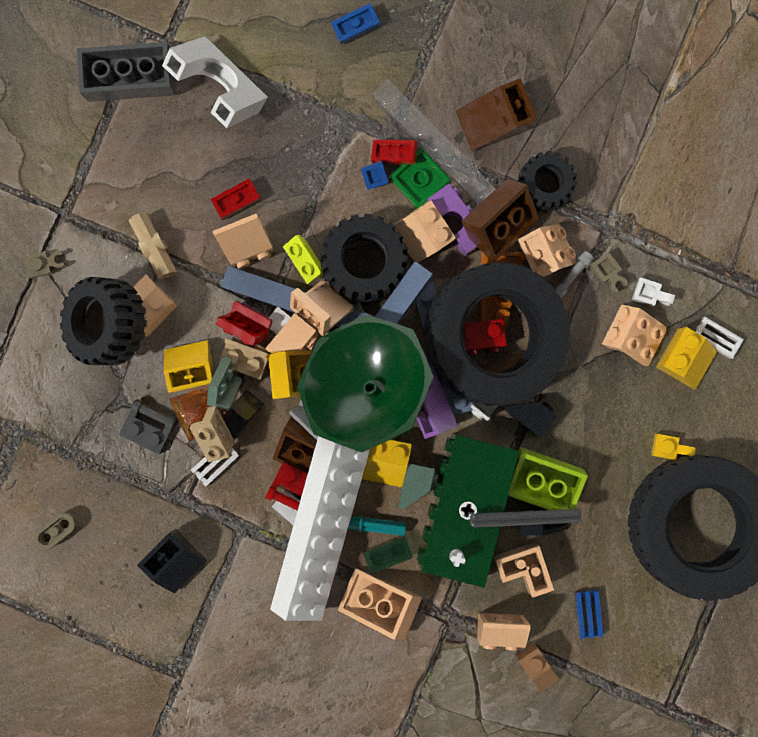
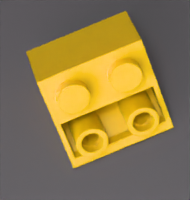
[163,340,215,393]

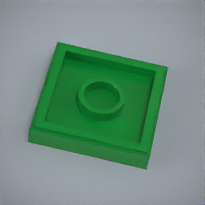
[389,147,451,209]

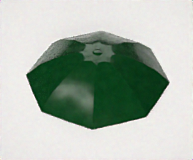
[297,315,434,453]

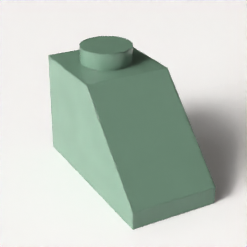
[398,462,438,509]

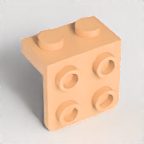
[602,305,666,366]

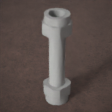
[553,251,594,298]

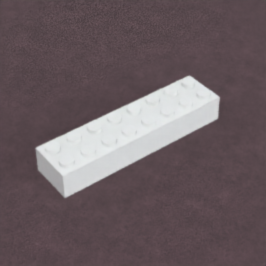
[270,436,370,621]

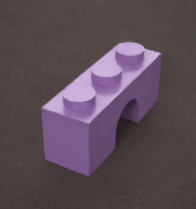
[427,184,478,257]

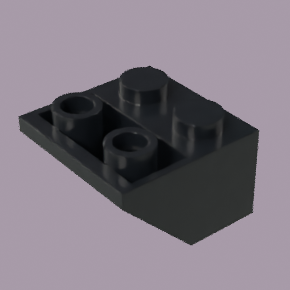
[137,529,207,593]

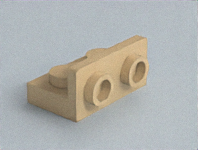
[219,336,269,380]
[190,405,234,462]

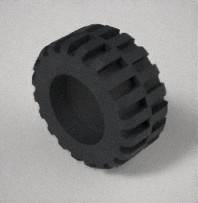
[321,214,408,304]
[60,277,147,365]

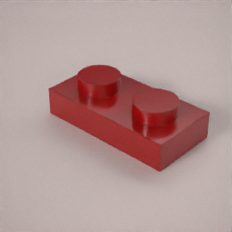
[210,178,261,220]

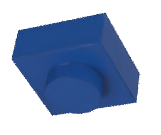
[360,161,389,190]

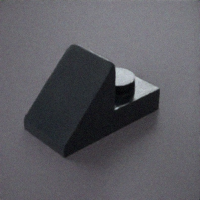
[223,390,264,438]

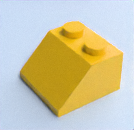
[656,327,717,390]
[268,350,313,399]
[362,439,412,487]

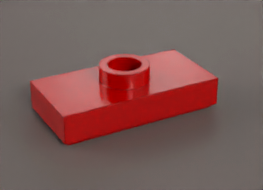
[371,140,418,164]

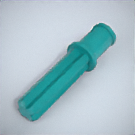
[348,515,406,536]

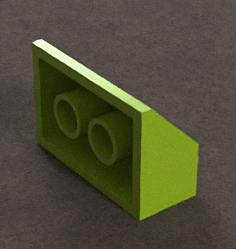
[508,447,588,510]

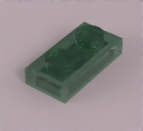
[363,535,413,574]

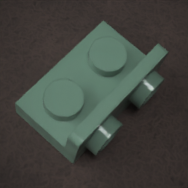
[207,356,242,411]

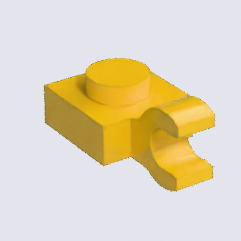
[651,434,696,460]

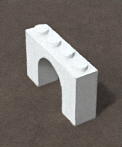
[162,36,268,128]

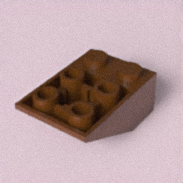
[455,78,538,152]

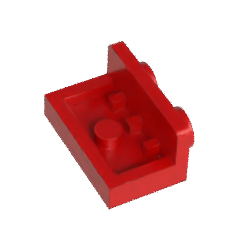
[216,301,273,346]
[463,319,506,356]

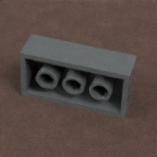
[77,42,176,102]

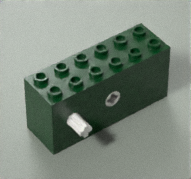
[416,434,519,588]

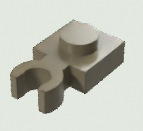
[24,251,67,279]
[589,252,628,294]

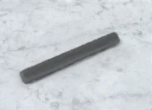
[470,509,581,528]

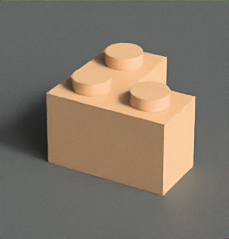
[493,542,554,598]

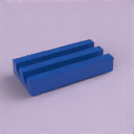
[575,590,603,639]

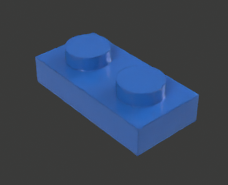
[331,3,380,45]

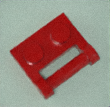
[265,462,308,511]

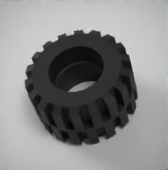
[517,151,577,213]

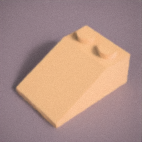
[213,214,275,269]
[338,568,422,640]

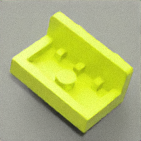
[283,235,324,284]

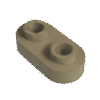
[33,512,77,550]

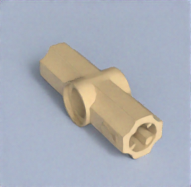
[128,212,178,280]

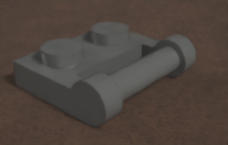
[119,399,178,454]

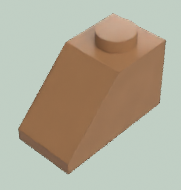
[515,642,559,693]

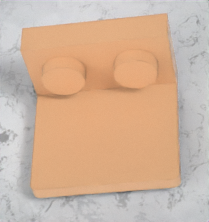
[518,223,577,277]
[290,281,354,336]

